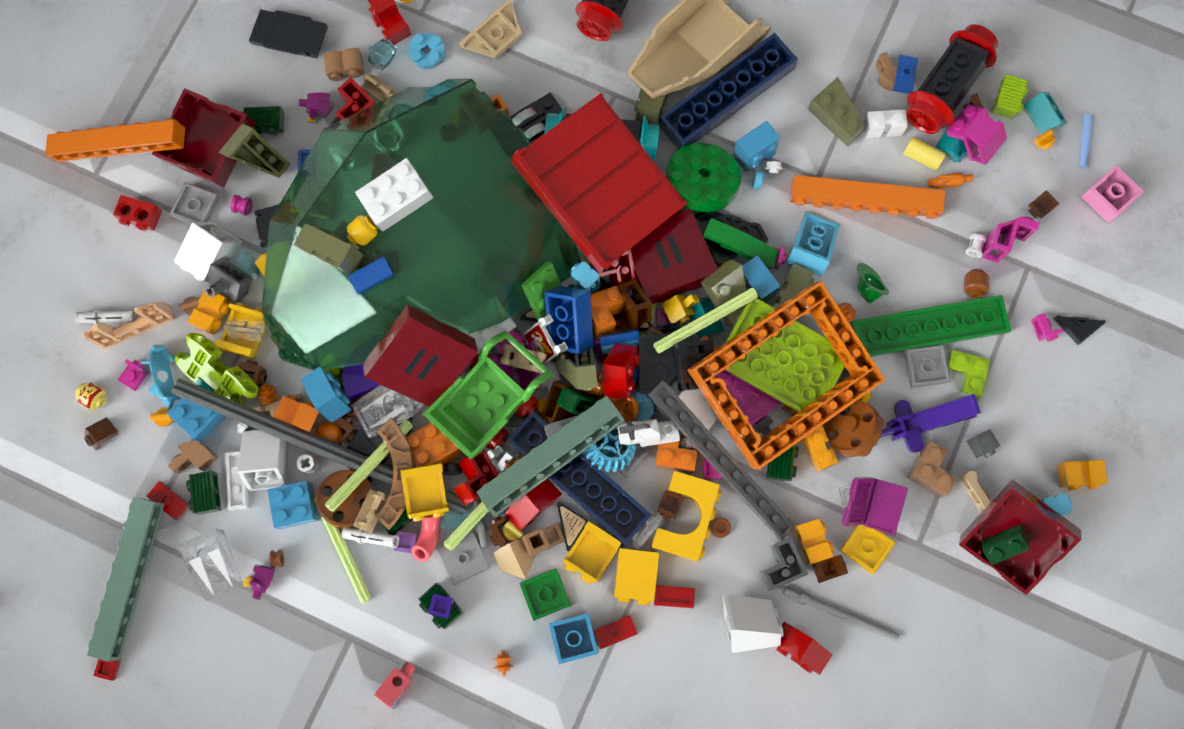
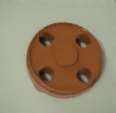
[825,400,884,457]
[316,470,374,528]

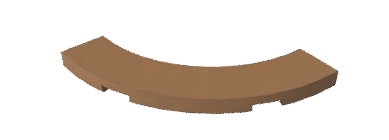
[375,418,413,530]

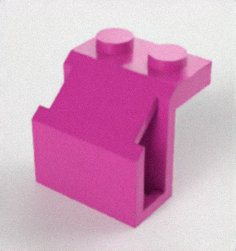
[946,104,1007,165]
[982,217,1040,263]

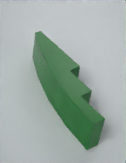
[703,218,780,270]

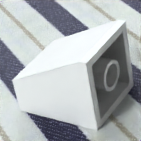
[174,222,243,282]
[655,379,719,430]
[237,429,288,491]
[723,595,784,653]

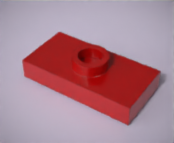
[146,481,189,520]
[654,585,695,608]
[593,615,638,649]

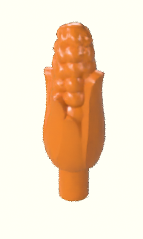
[927,173,974,190]

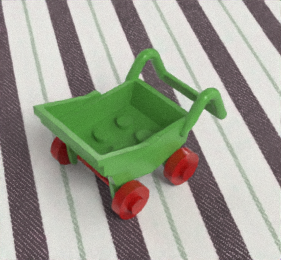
[423,331,552,459]

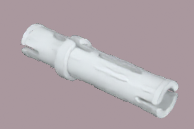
[75,310,136,325]
[342,528,399,548]

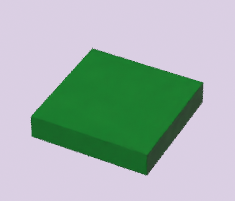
[519,568,571,621]

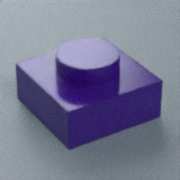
[428,594,454,619]

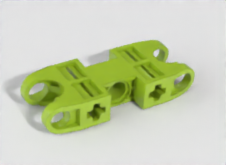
[175,333,258,405]

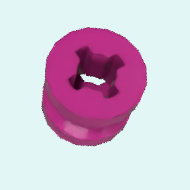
[230,194,252,216]

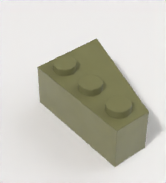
[808,77,865,147]
[634,89,668,134]
[219,124,291,178]
[293,223,364,275]
[701,259,747,329]
[773,263,815,320]
[555,347,598,391]

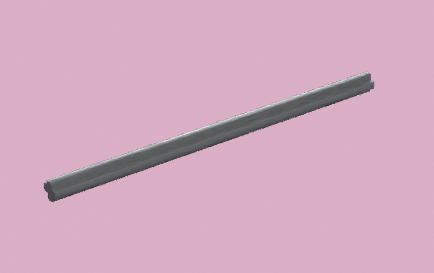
[172,378,468,515]

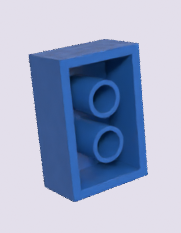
[544,286,594,354]

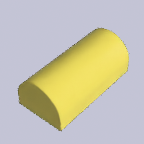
[903,137,946,171]

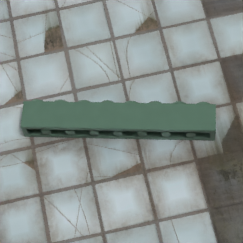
[477,396,625,517]
[87,497,165,661]

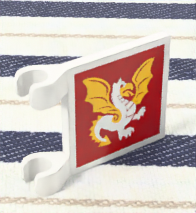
[522,314,568,365]

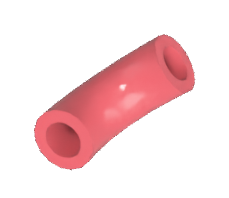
[411,514,441,562]

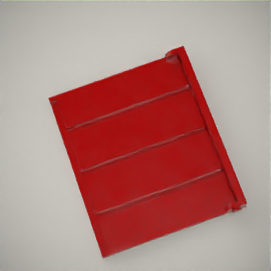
[510,93,687,273]

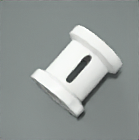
[965,234,987,258]
[297,454,319,474]

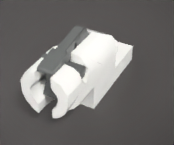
[617,419,680,447]

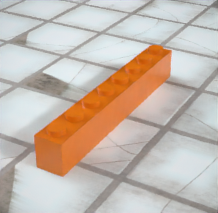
[45,119,185,162]
[790,175,945,219]

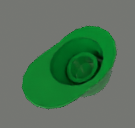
[857,263,889,304]

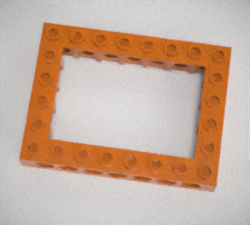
[687,281,885,470]

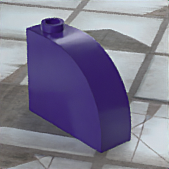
[342,333,387,401]

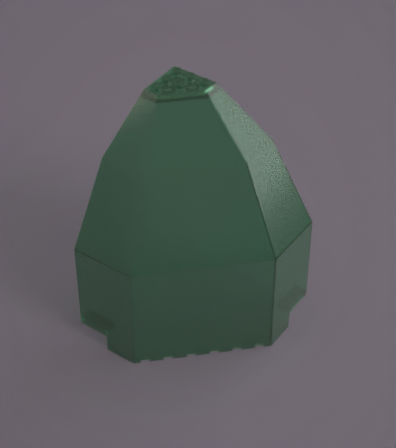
[261,79,581,370]

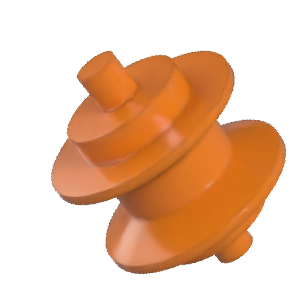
[838,302,856,322]
[257,384,279,404]
[493,650,514,675]

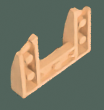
[82,302,175,349]

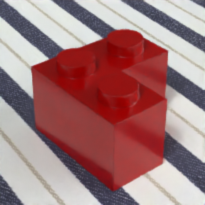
[368,0,412,46]
[335,77,379,134]
[589,249,636,290]
[602,343,640,400]
[454,449,499,505]
[505,478,562,531]
[776,621,833,675]

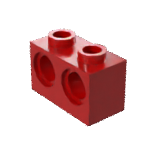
[113,195,162,231]

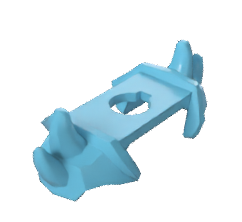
[141,345,179,409]

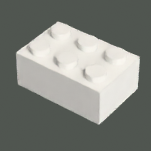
[355,158,434,231]

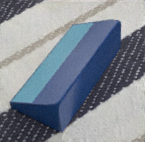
[598,329,639,355]

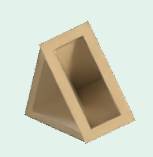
[493,538,536,580]

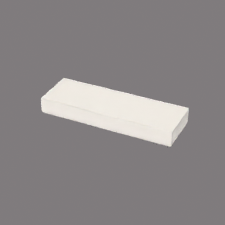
[225,451,249,511]

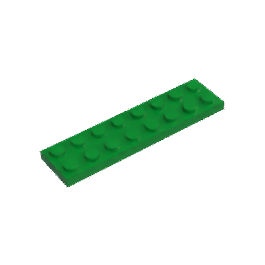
[851,295,1011,357]

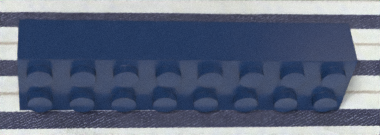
[659,32,798,149]
[507,411,652,546]

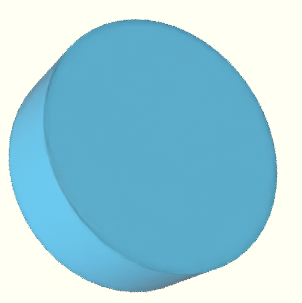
[752,170,764,190]

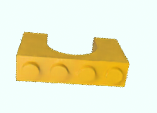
[651,471,722,562]

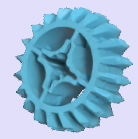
[583,427,636,472]

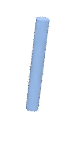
[1080,114,1092,168]

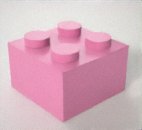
[1081,165,1144,223]

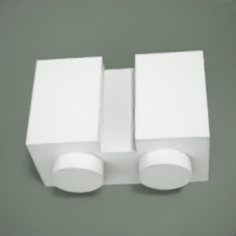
[863,109,907,138]

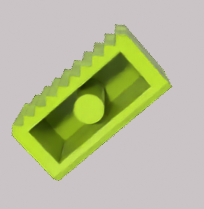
[992,74,1029,119]

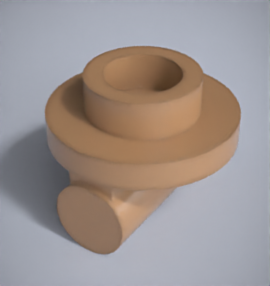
[179,297,199,315]

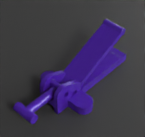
[875,394,981,453]

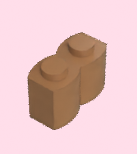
[323,48,365,81]

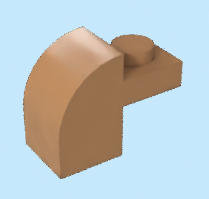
[876,52,897,91]
[168,441,219,474]
[522,523,565,556]

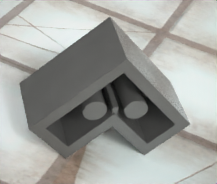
[760,537,809,591]

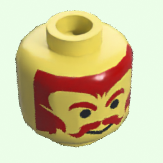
[75,382,106,410]

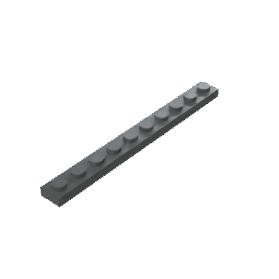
[647,380,795,540]

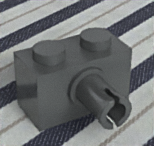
[205,258,252,301]

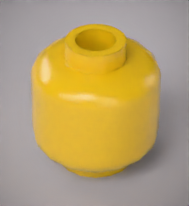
[347,215,378,246]

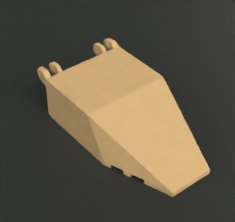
[627,0,771,99]

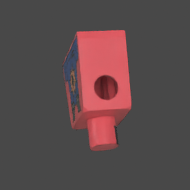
[374,661,416,710]

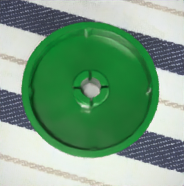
[665,143,742,212]

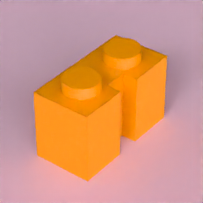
[187,289,231,335]
[802,426,839,473]
[1057,460,1108,491]
[794,519,834,565]

